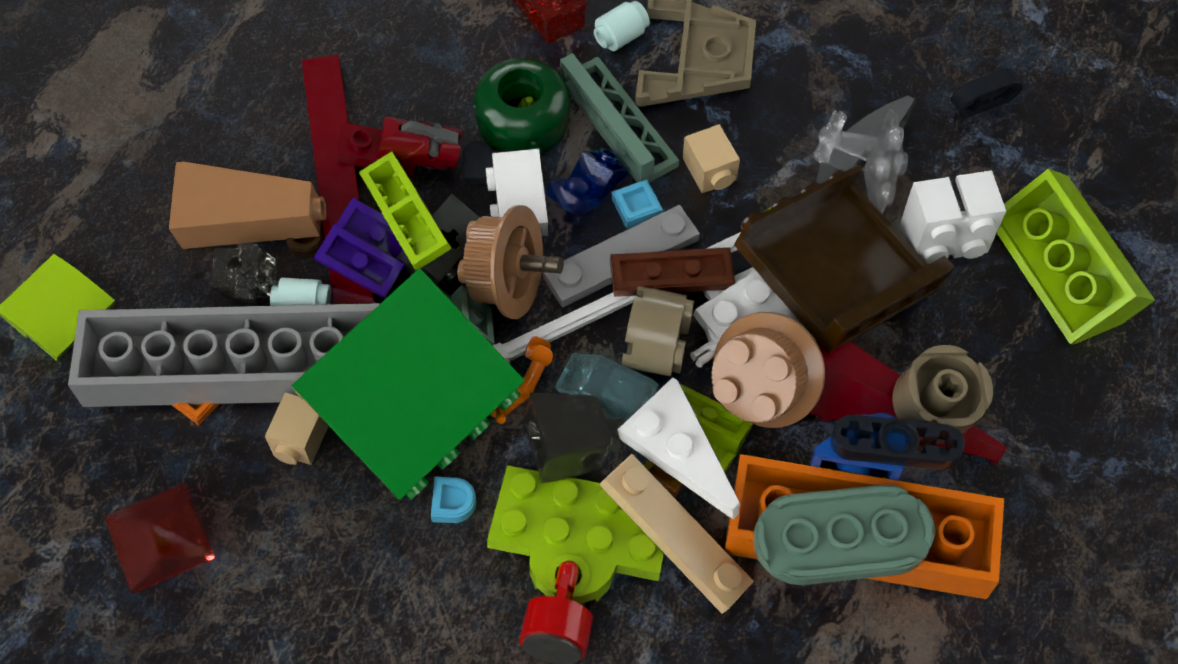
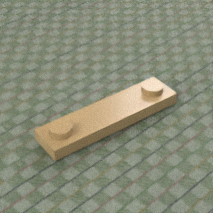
[599,454,754,613]

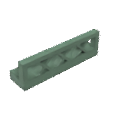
[560,53,679,183]

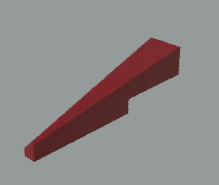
[809,342,1007,465]

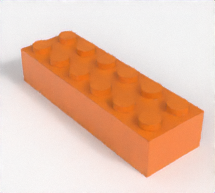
[725,454,1004,599]

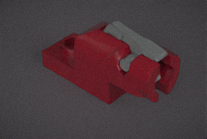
[336,116,462,177]

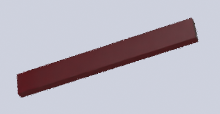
[301,54,375,304]

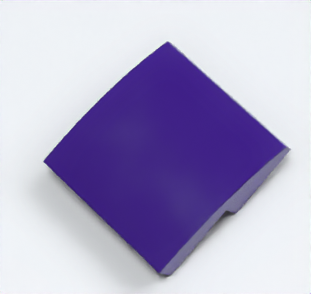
[314,198,405,299]

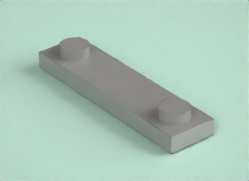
[543,204,700,308]

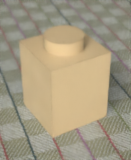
[683,124,740,194]
[265,392,328,465]

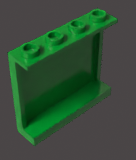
[291,268,525,500]

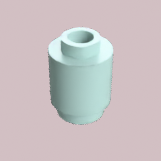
[594,1,650,51]
[270,277,332,306]

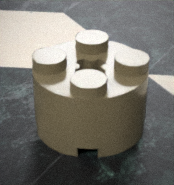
[622,286,694,377]
[892,345,993,444]

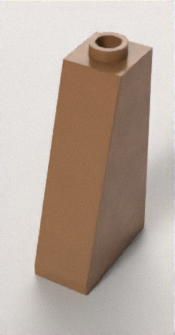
[169,161,327,249]

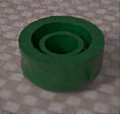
[473,58,569,154]

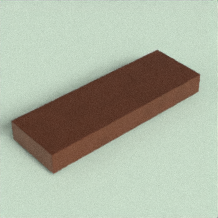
[610,247,735,297]

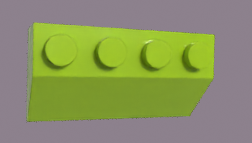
[997,169,1155,345]

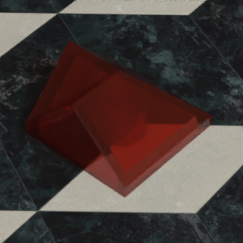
[104,482,216,594]

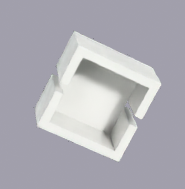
[900,170,1006,264]

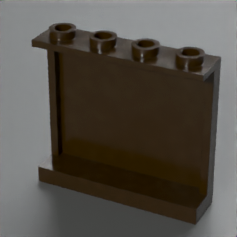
[734,164,955,354]

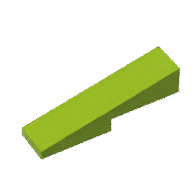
[359,151,451,271]

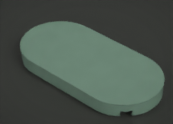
[753,485,935,585]

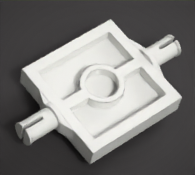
[690,270,809,367]

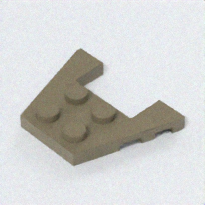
[635,0,756,107]

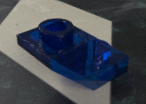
[544,148,629,215]

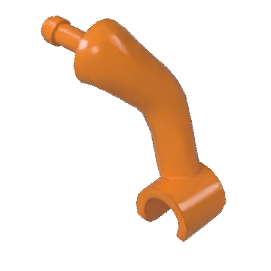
[490,336,553,424]

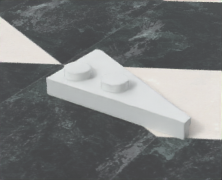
[618,378,740,520]

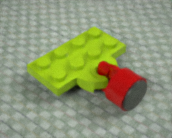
[487,465,664,664]

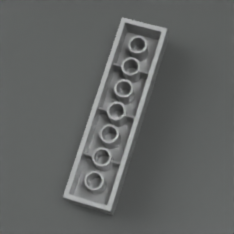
[68,303,381,407]

